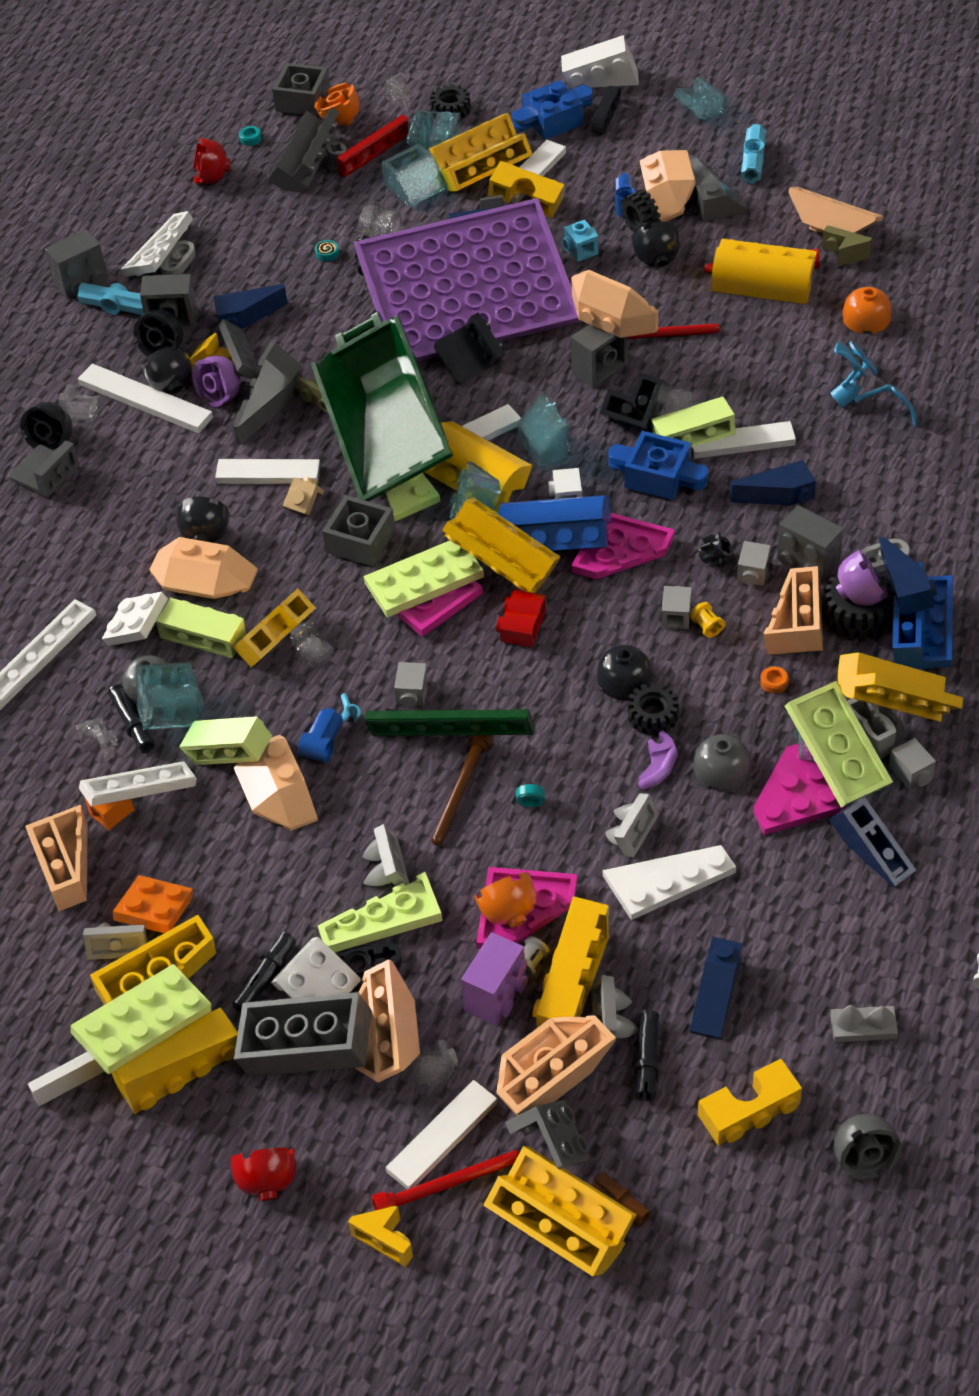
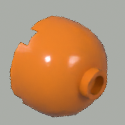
[315,83,360,126]
[842,287,892,334]
[474,872,537,928]

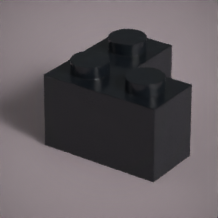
[599,372,671,433]

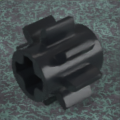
[698,533,732,568]

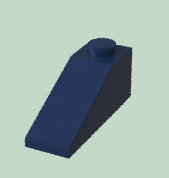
[213,284,288,333]
[730,460,816,505]
[879,537,937,616]
[829,797,916,887]
[690,936,743,1040]

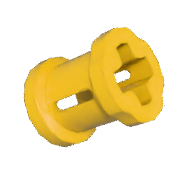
[690,602,725,638]

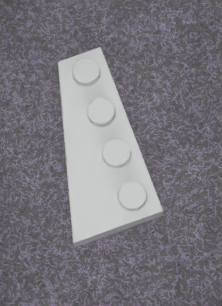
[121,211,193,277]
[603,845,736,920]

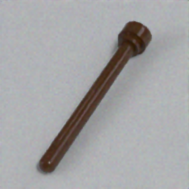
[431,735,493,846]

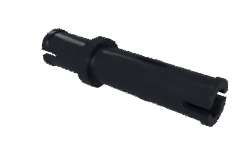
[108,684,155,753]
[232,931,296,1013]
[634,1010,659,1101]

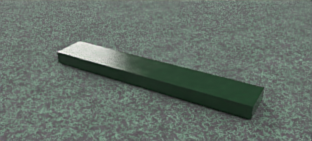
[364,709,535,736]

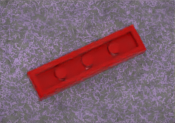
[337,114,409,178]

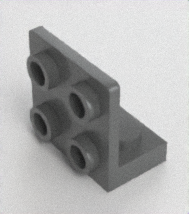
[8,440,79,497]
[505,1100,590,1170]

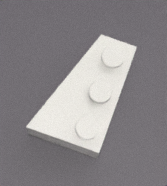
[561,35,639,88]

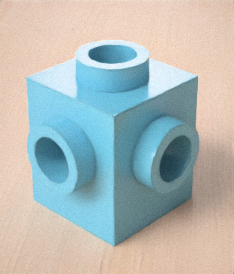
[562,219,598,262]

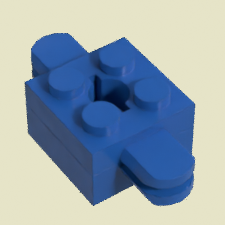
[512,80,593,140]
[608,431,708,500]

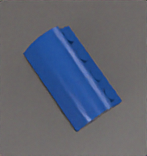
[498,495,611,552]
[893,562,953,671]

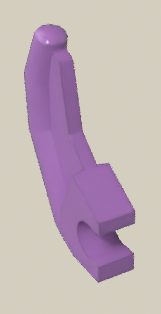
[638,731,678,790]

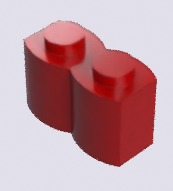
[496,589,546,647]

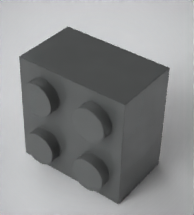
[272,63,330,116]
[45,229,109,299]
[140,274,198,330]
[571,324,628,388]
[322,495,395,566]
[777,505,843,583]

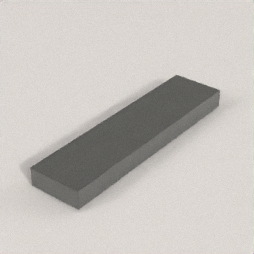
[218,319,260,380]

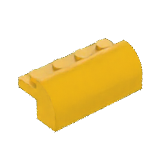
[429,113,533,191]
[711,239,817,304]
[425,421,533,513]
[442,497,561,593]
[838,653,963,722]
[483,1146,637,1277]

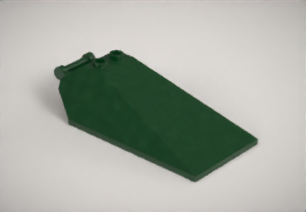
[311,311,453,502]

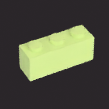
[651,397,736,448]
[156,598,247,658]
[179,717,272,765]

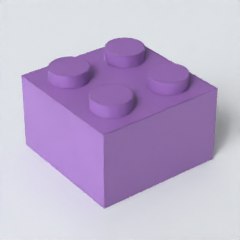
[461,932,528,1026]

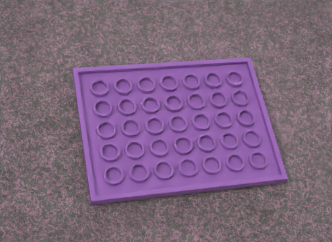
[354,198,582,362]

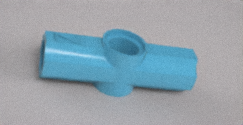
[741,124,766,184]
[77,282,144,315]

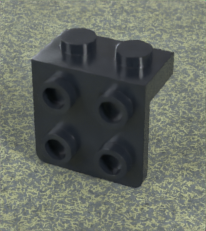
[433,312,505,385]

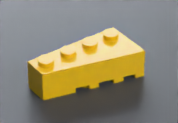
[533,896,609,1028]
[90,915,216,1005]
[112,1007,238,1114]

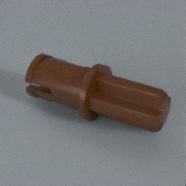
[591,1172,652,1228]

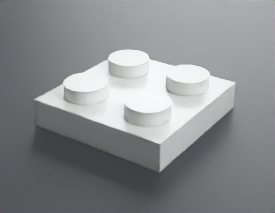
[102,592,168,646]

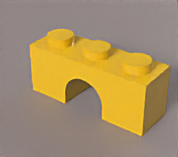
[488,161,564,218]
[233,588,316,667]
[698,1059,802,1146]

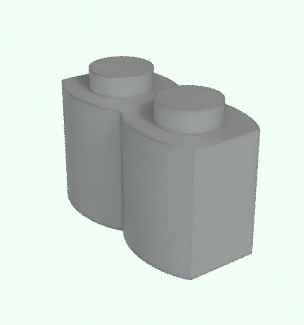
[848,699,896,760]

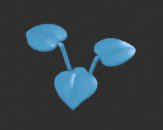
[830,341,917,427]

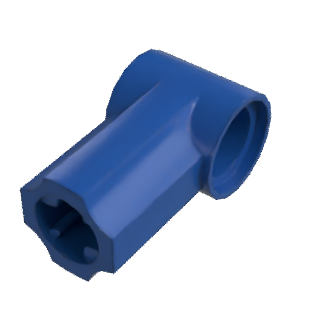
[615,173,636,218]
[297,708,343,763]

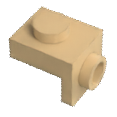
[283,476,324,515]

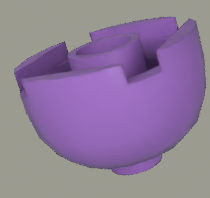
[192,355,241,407]
[836,549,888,606]

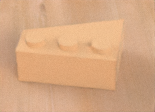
[764,566,823,655]
[25,805,88,911]

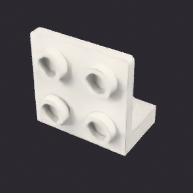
[270,937,361,998]

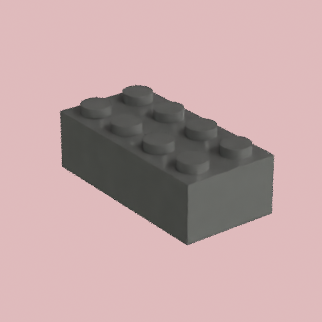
[234,992,372,1076]

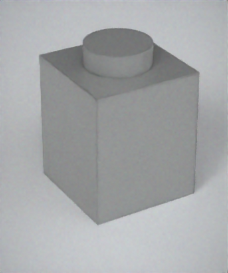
[737,541,771,586]
[661,586,691,629]
[394,662,428,707]
[889,738,936,790]

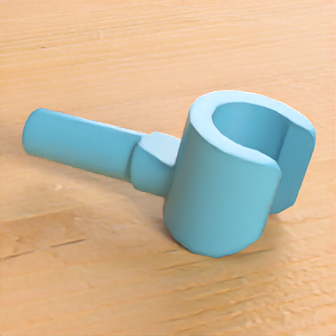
[341,693,361,723]

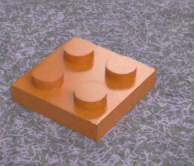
[113,875,193,933]

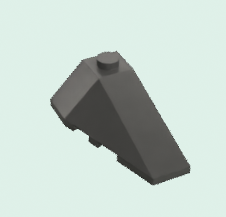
[690,158,748,222]
[233,341,305,444]

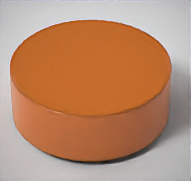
[760,666,789,694]

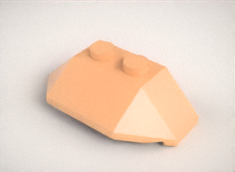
[640,150,696,222]
[789,187,883,234]
[572,270,659,338]
[150,537,258,599]
[234,735,318,831]
[355,960,420,1083]
[497,1016,616,1116]

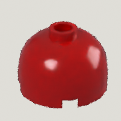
[193,138,231,185]
[230,1147,296,1201]

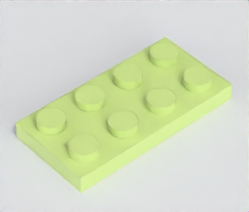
[364,541,484,618]
[785,681,893,808]
[71,964,212,1074]

